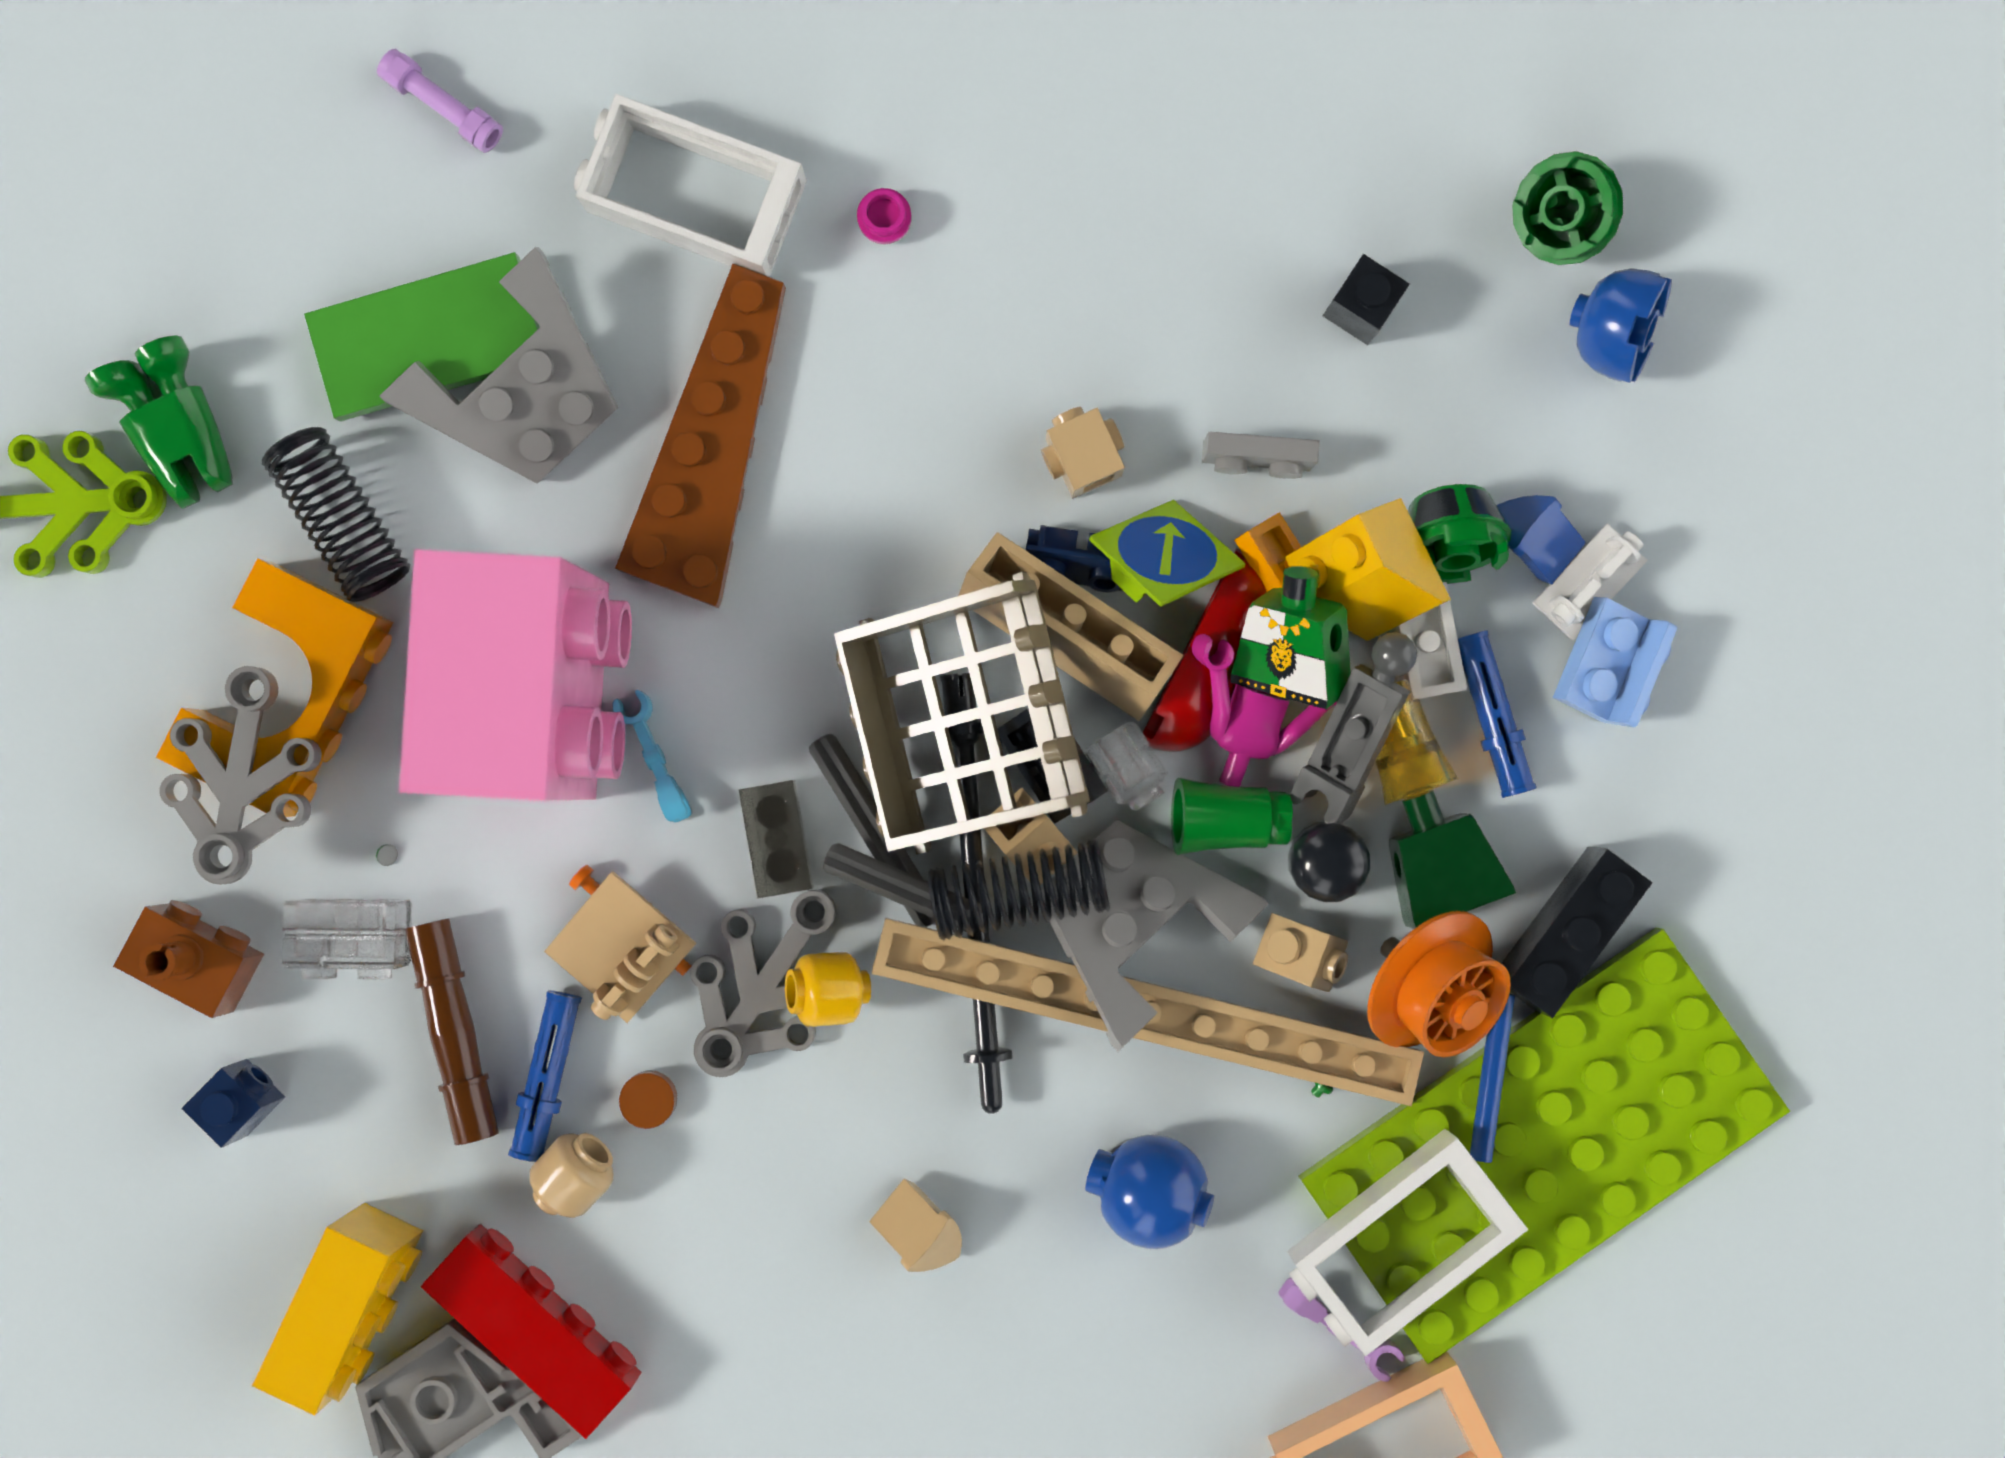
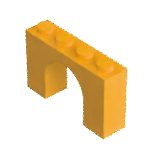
[156,558,394,817]

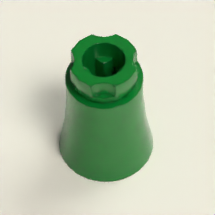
[1171,777,1293,855]

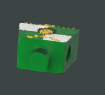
[1231,566,1351,710]

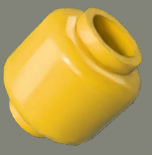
[785,952,871,1027]

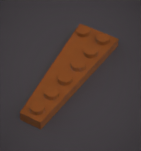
[615,264,786,608]

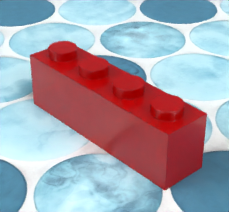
[420,1224,642,1439]

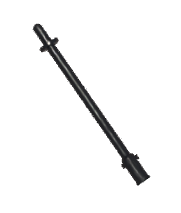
[940,673,1013,1114]

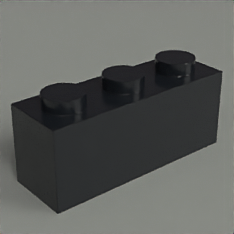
[1501,847,1653,1018]

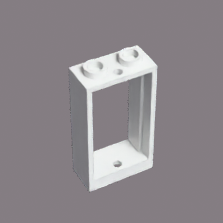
[574,93,807,277]
[1287,1129,1528,1357]

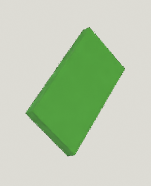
[304,252,540,422]

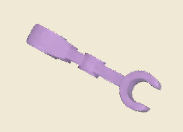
[1278,1278,1405,1382]

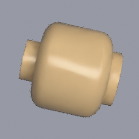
[530,1133,613,1218]

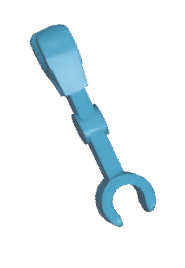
[612,690,692,823]

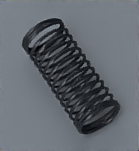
[262,427,411,602]
[928,839,1110,941]

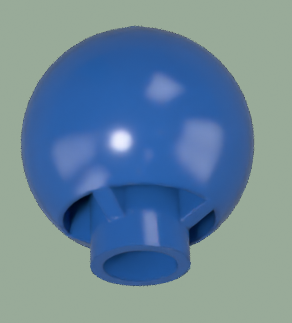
[1085,1135,1214,1249]

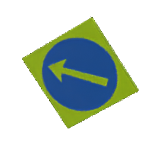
[1089,499,1245,607]

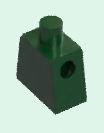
[1389,790,1516,929]

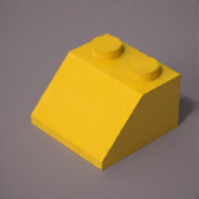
[1285,498,1451,641]

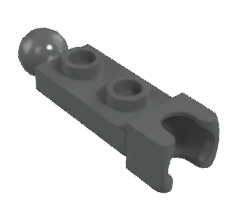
[1290,632,1417,824]

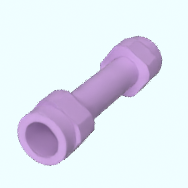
[377,49,503,153]

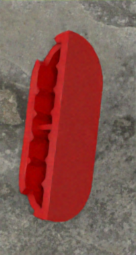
[1138,547,1267,752]

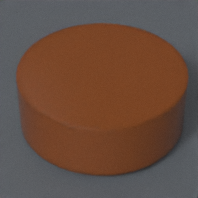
[619,1071,677,1129]

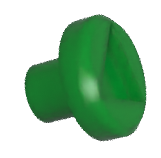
[1311,1083,1333,1098]

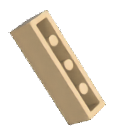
[958,532,1184,721]

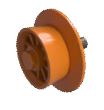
[1367,911,1511,1057]

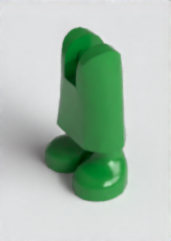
[85,335,233,509]

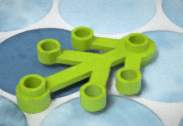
[0,431,167,578]

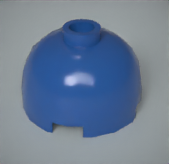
[1569,268,1672,383]

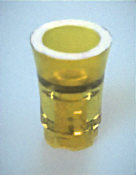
[1375,679,1459,805]

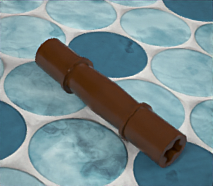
[405,918,499,1145]

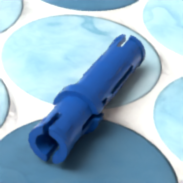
[1458,630,1537,798]
[508,990,582,1162]

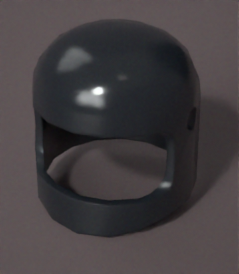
[1288,822,1371,902]

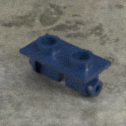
[1026,525,1123,593]

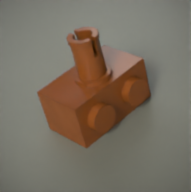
[113,900,264,1018]

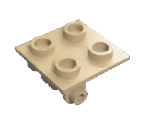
[544,871,697,1023]

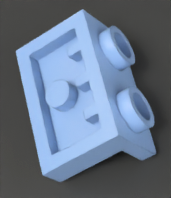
[1553,597,1677,728]

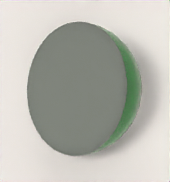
[376,844,398,866]

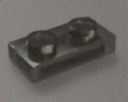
[739,780,814,899]

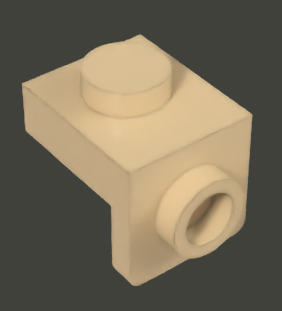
[1253,913,1348,992]

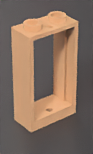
[1268,1351,1503,1458]

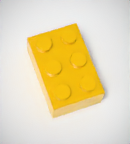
[252,1203,424,1416]

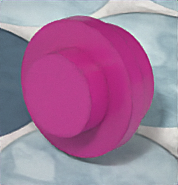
[857,188,912,244]

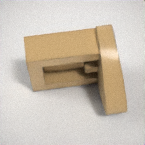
[869,1179,962,1272]

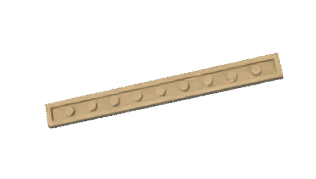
[872,917,1424,1106]

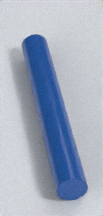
[1470,994,1515,1163]

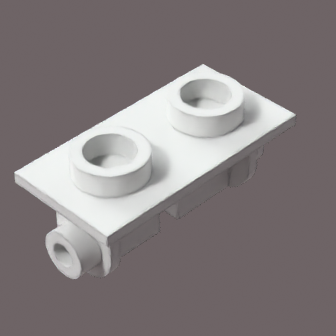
[1532,523,1648,640]

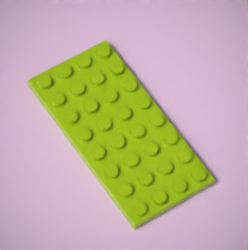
[1298,927,1791,1364]

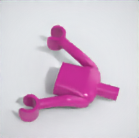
[1192,634,1337,787]

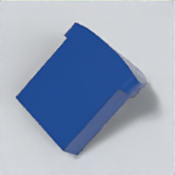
[1497,495,1586,585]

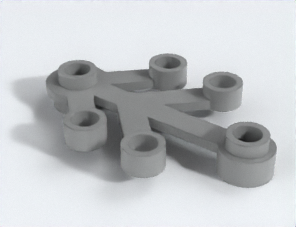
[159,666,322,885]
[690,890,836,1077]

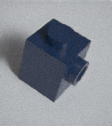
[181,1059,285,1148]

